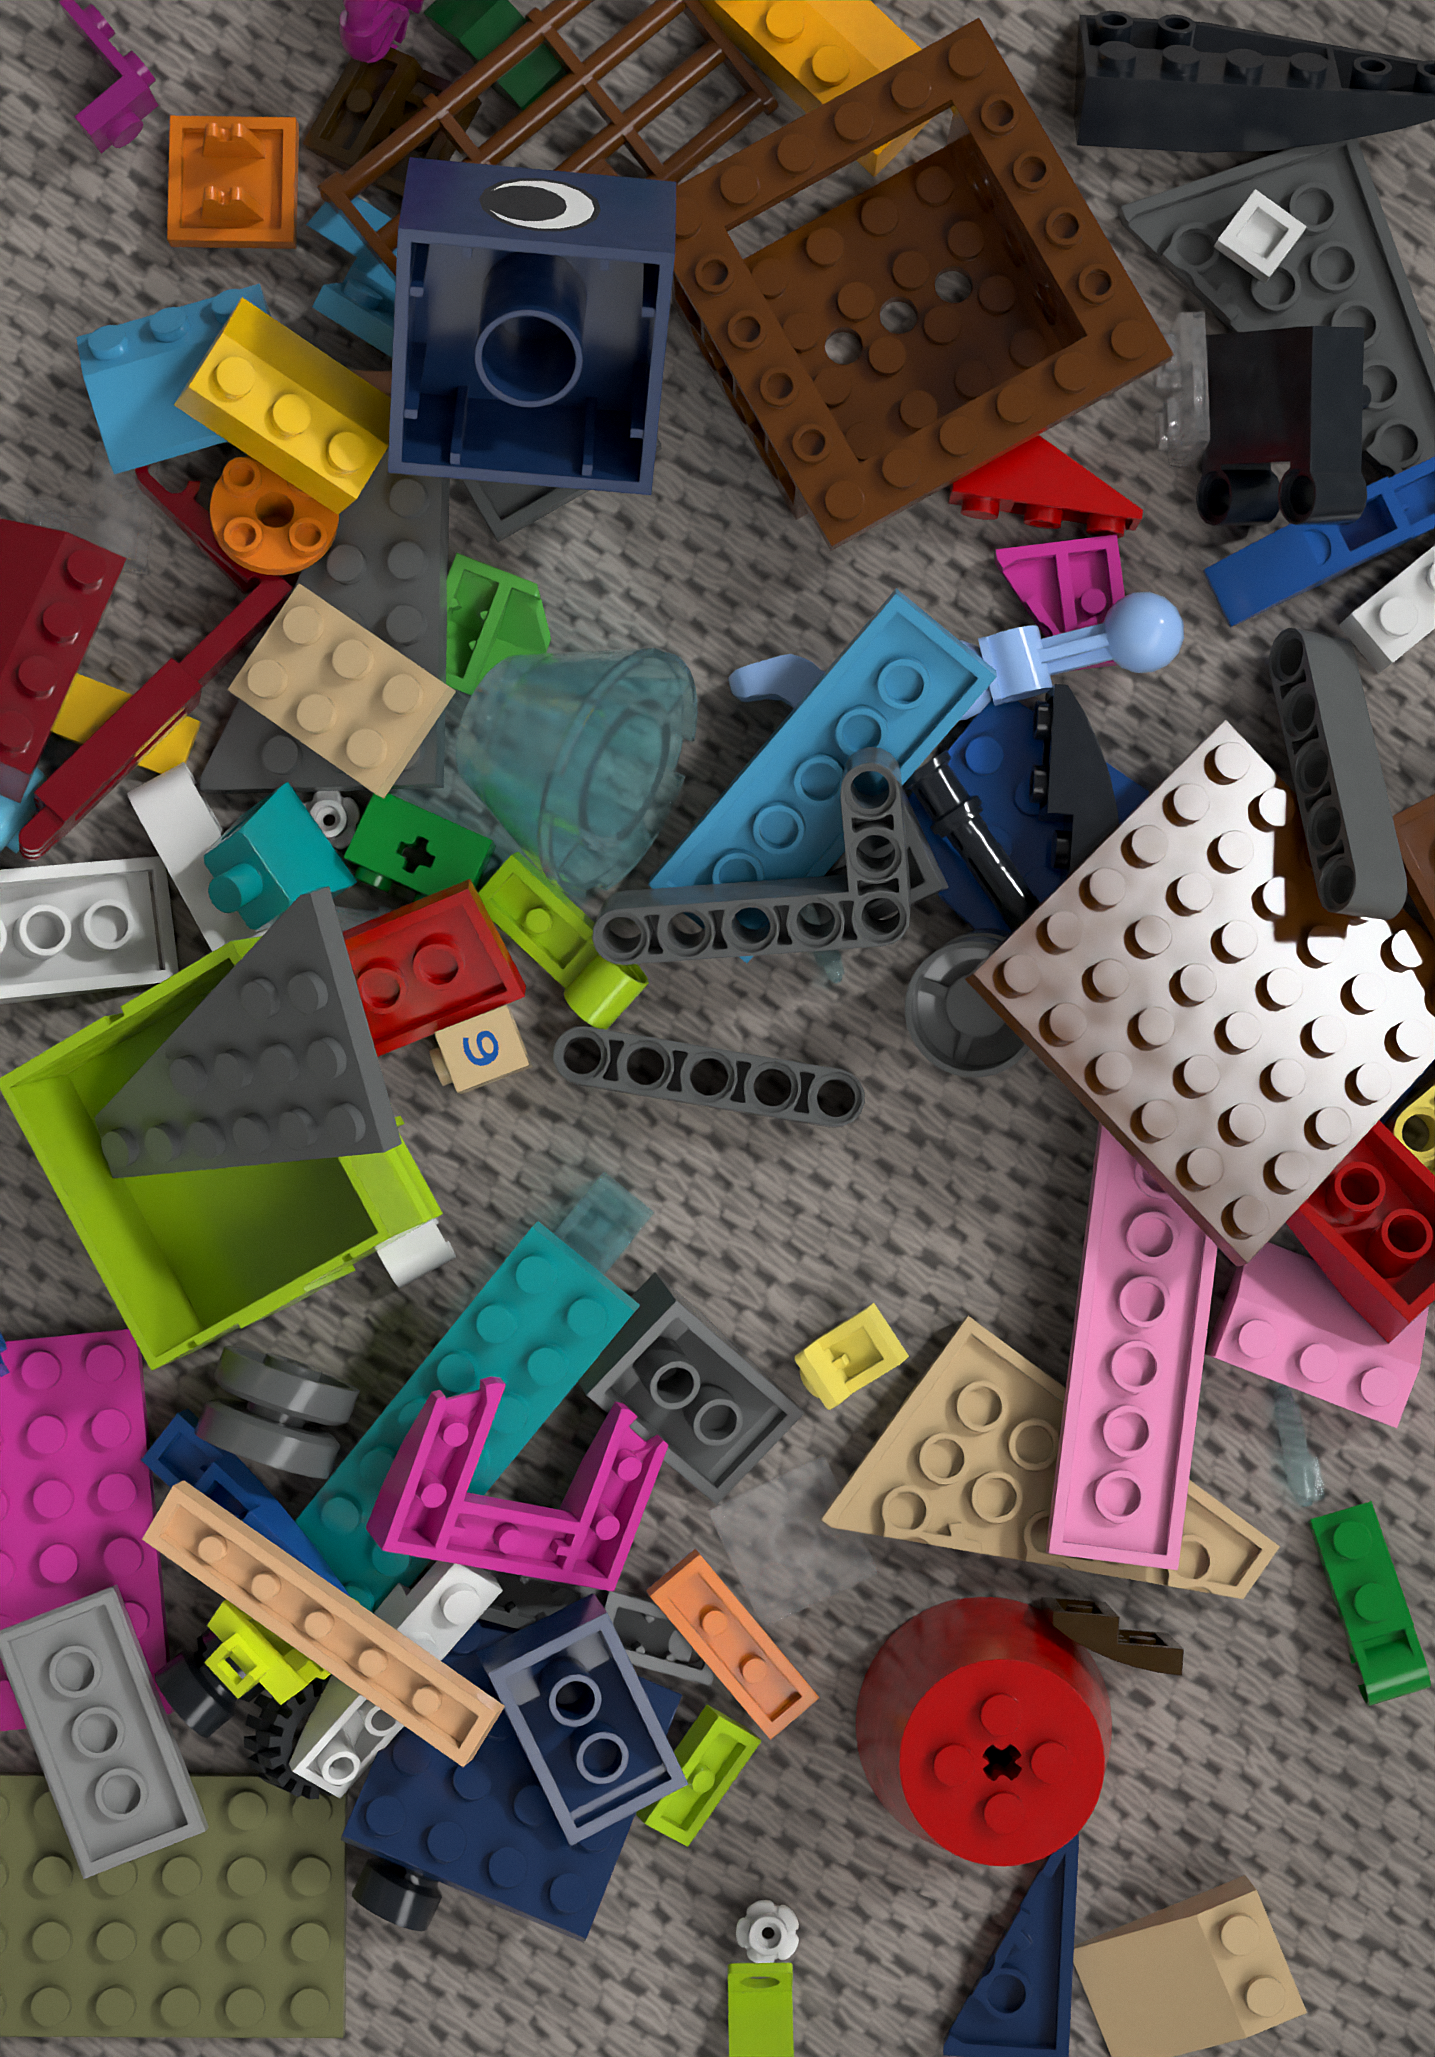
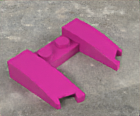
[366,1376,669,1592]

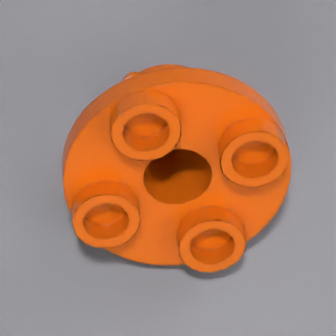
[210,455,339,575]

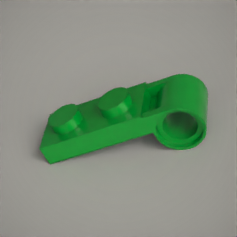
[1308,1501,1431,1706]

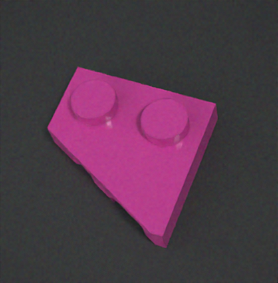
[994,535,1125,671]

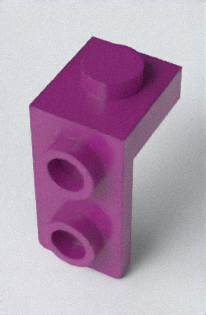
[59,0,159,154]

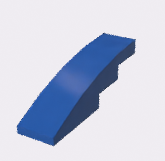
[141,1408,350,1597]

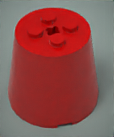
[856,1597,1112,1867]

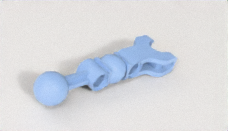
[728,592,1184,720]

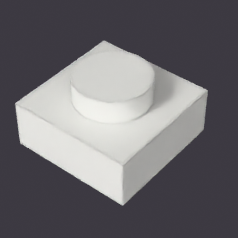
[1214,189,1307,284]

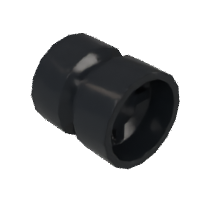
[155,1628,265,1738]
[352,1857,442,1931]

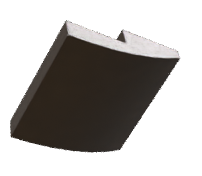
[303,47,482,201]
[1041,1597,1184,1676]

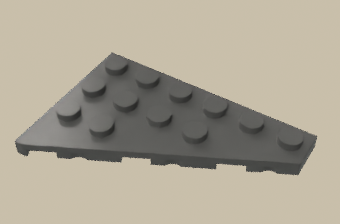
[95,886,402,1179]

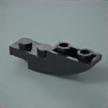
[1029,684,1119,883]

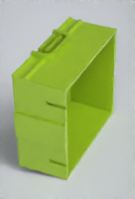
[0,936,443,1371]

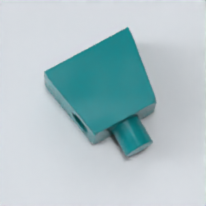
[203,782,357,932]

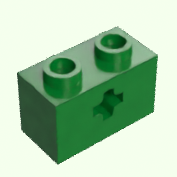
[344,793,496,903]

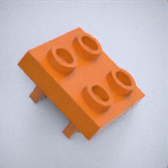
[167,115,299,249]

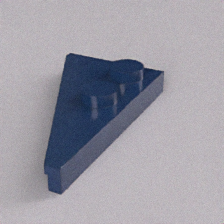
[943,1832,1079,2057]

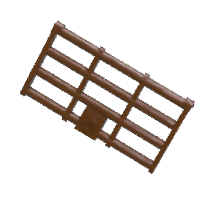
[317,0,779,283]

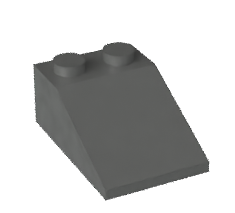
[578,1272,805,1505]

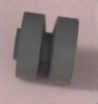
[905,928,1030,1078]

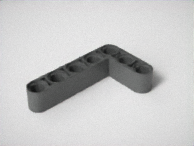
[592,747,911,965]

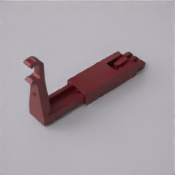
[19,461,293,862]

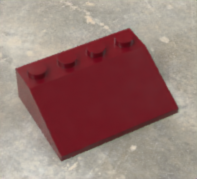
[0,518,127,803]

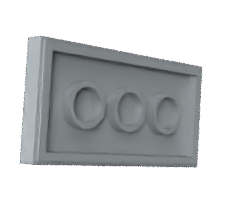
[0,1584,209,1879]

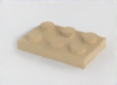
[228,583,456,798]

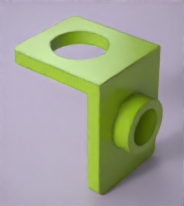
[727,1963,794,2057]

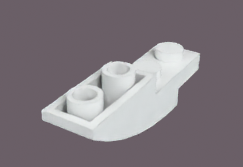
[289,1561,503,1798]

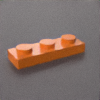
[646,1548,820,1740]

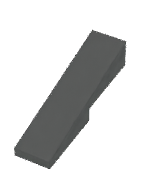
[479,1568,715,1686]

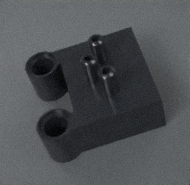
[1196,326,1372,526]

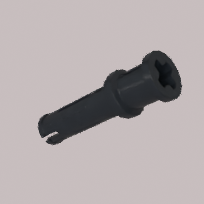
[902,750,1040,932]

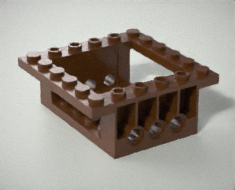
[672,18,1174,551]

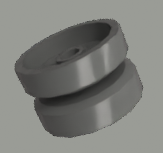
[194,1345,360,1479]

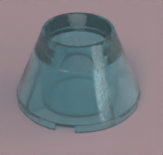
[456,648,698,898]

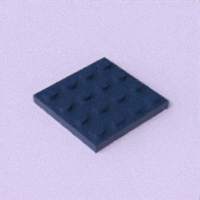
[341,1618,682,1943]

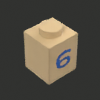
[429,1005,532,1094]

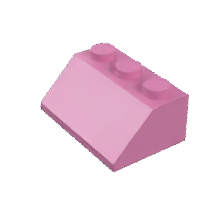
[1205,1242,1429,1428]

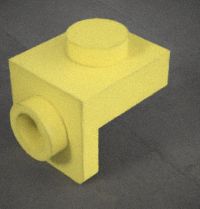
[795,1303,909,1410]

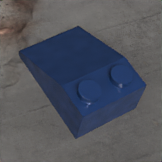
[476,1593,688,1846]

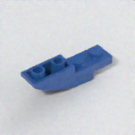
[1203,457,1435,628]

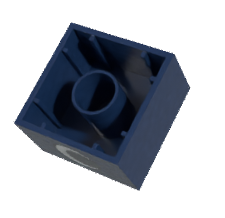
[388,157,676,495]

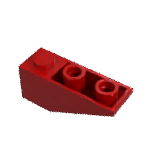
[948,435,1143,538]

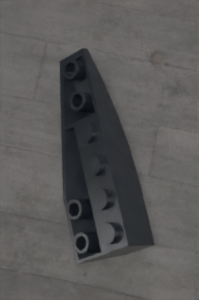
[1074,11,1435,153]

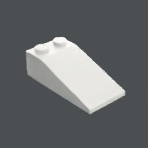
[0,856,179,1005]

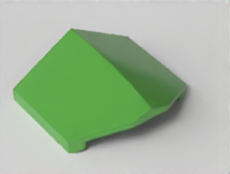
[446,553,551,704]

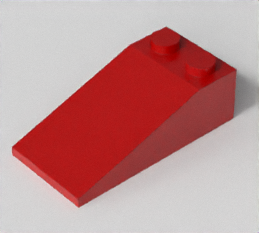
[1286,1120,1435,1344]

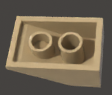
[1073,1875,1307,2057]

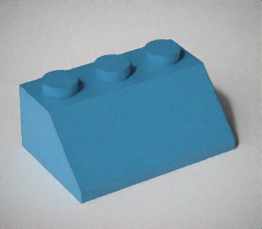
[76,283,271,474]

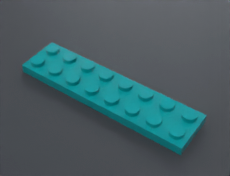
[295,1221,640,1679]

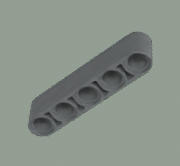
[1269,628,1407,921]
[553,1027,865,1128]

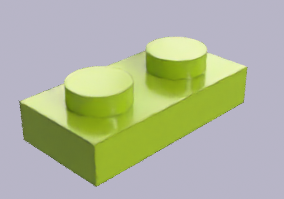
[636,1704,762,1847]

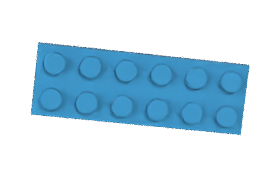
[648,588,997,963]

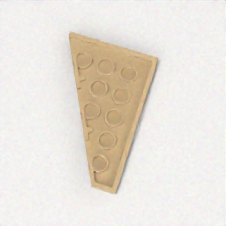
[819,1316,1280,1599]

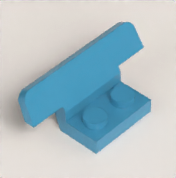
[306,197,397,358]

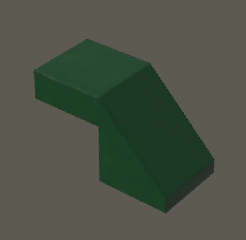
[423,0,567,111]

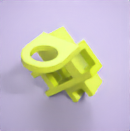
[204,1598,360,1705]

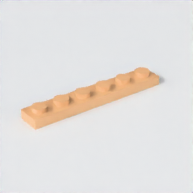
[142,1481,505,1767]

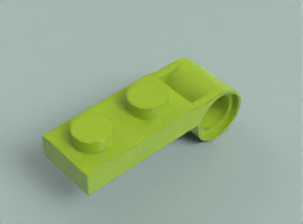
[478,851,649,1030]

